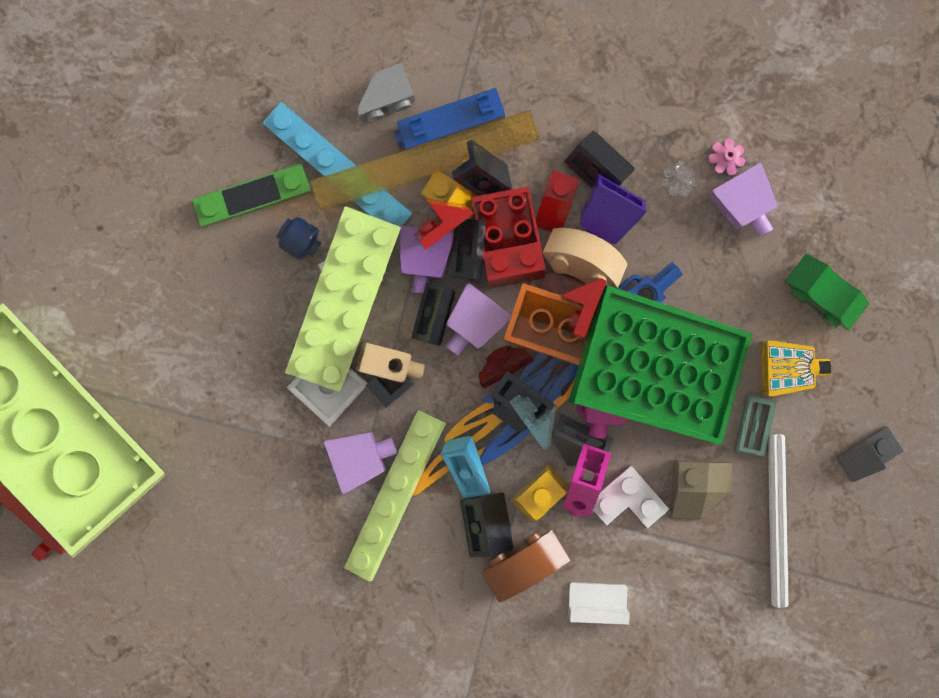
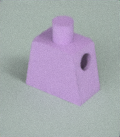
[707,162,777,238]
[445,283,512,356]
[324,432,398,495]

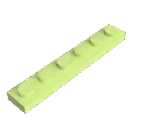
[344,410,446,581]

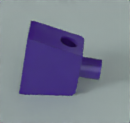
[580,174,647,244]

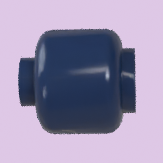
[276,217,321,260]

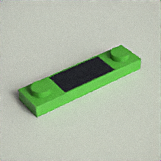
[192,164,312,228]

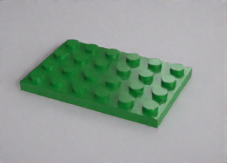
[568,285,752,445]

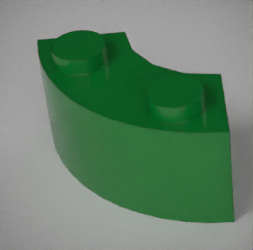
[785,254,870,331]

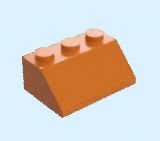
[503,283,591,366]

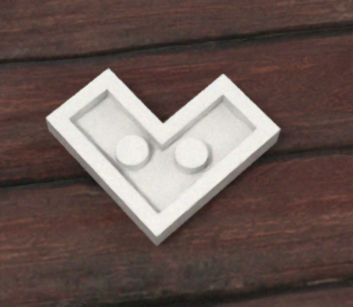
[593,465,669,528]

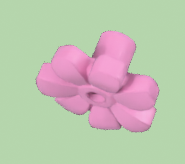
[708,139,745,176]

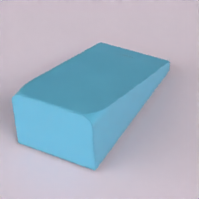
[441,436,491,499]

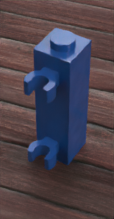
[394,88,506,154]

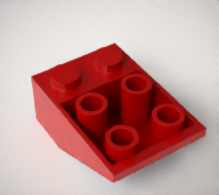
[471,186,546,289]

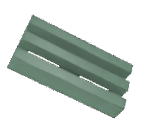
[734,395,777,458]

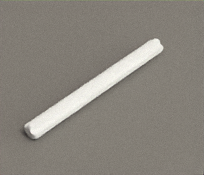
[768,434,788,608]

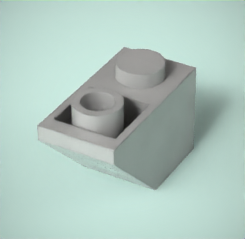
[357,63,415,122]

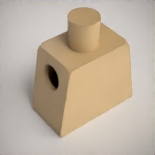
[355,342,425,383]

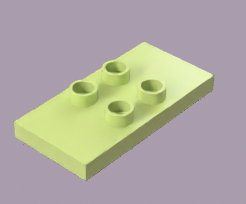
[0,303,165,558]

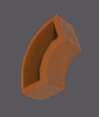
[481,530,570,603]

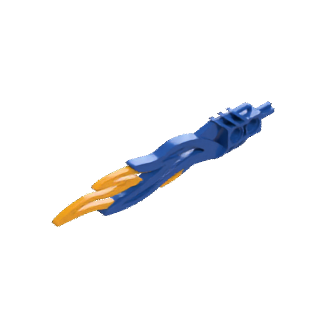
[413,262,683,496]

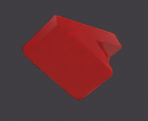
[535,170,580,232]
[414,199,473,249]
[561,278,607,340]

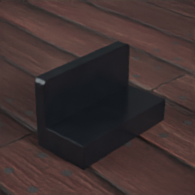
[564,131,635,187]
[452,139,513,196]
[450,219,486,280]
[411,282,455,346]
[366,378,415,408]
[460,492,514,557]

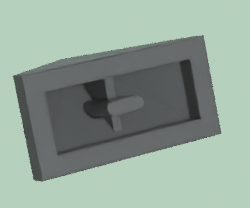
[552,414,613,466]

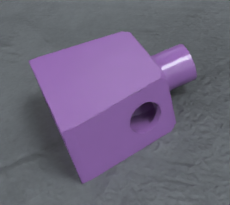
[399,225,454,295]

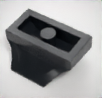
[490,371,555,432]

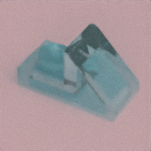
[509,394,557,451]

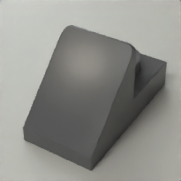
[836,426,903,482]

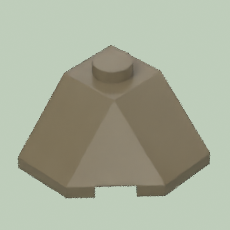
[671,460,732,519]

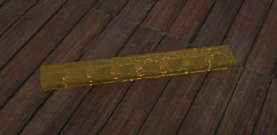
[310,110,540,210]

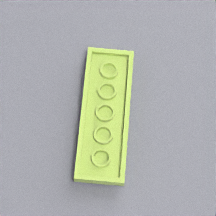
[285,206,401,392]

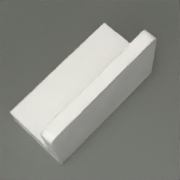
[568,582,630,625]

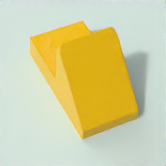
[421,169,477,219]

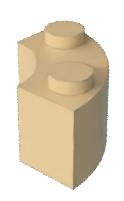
[543,228,627,288]

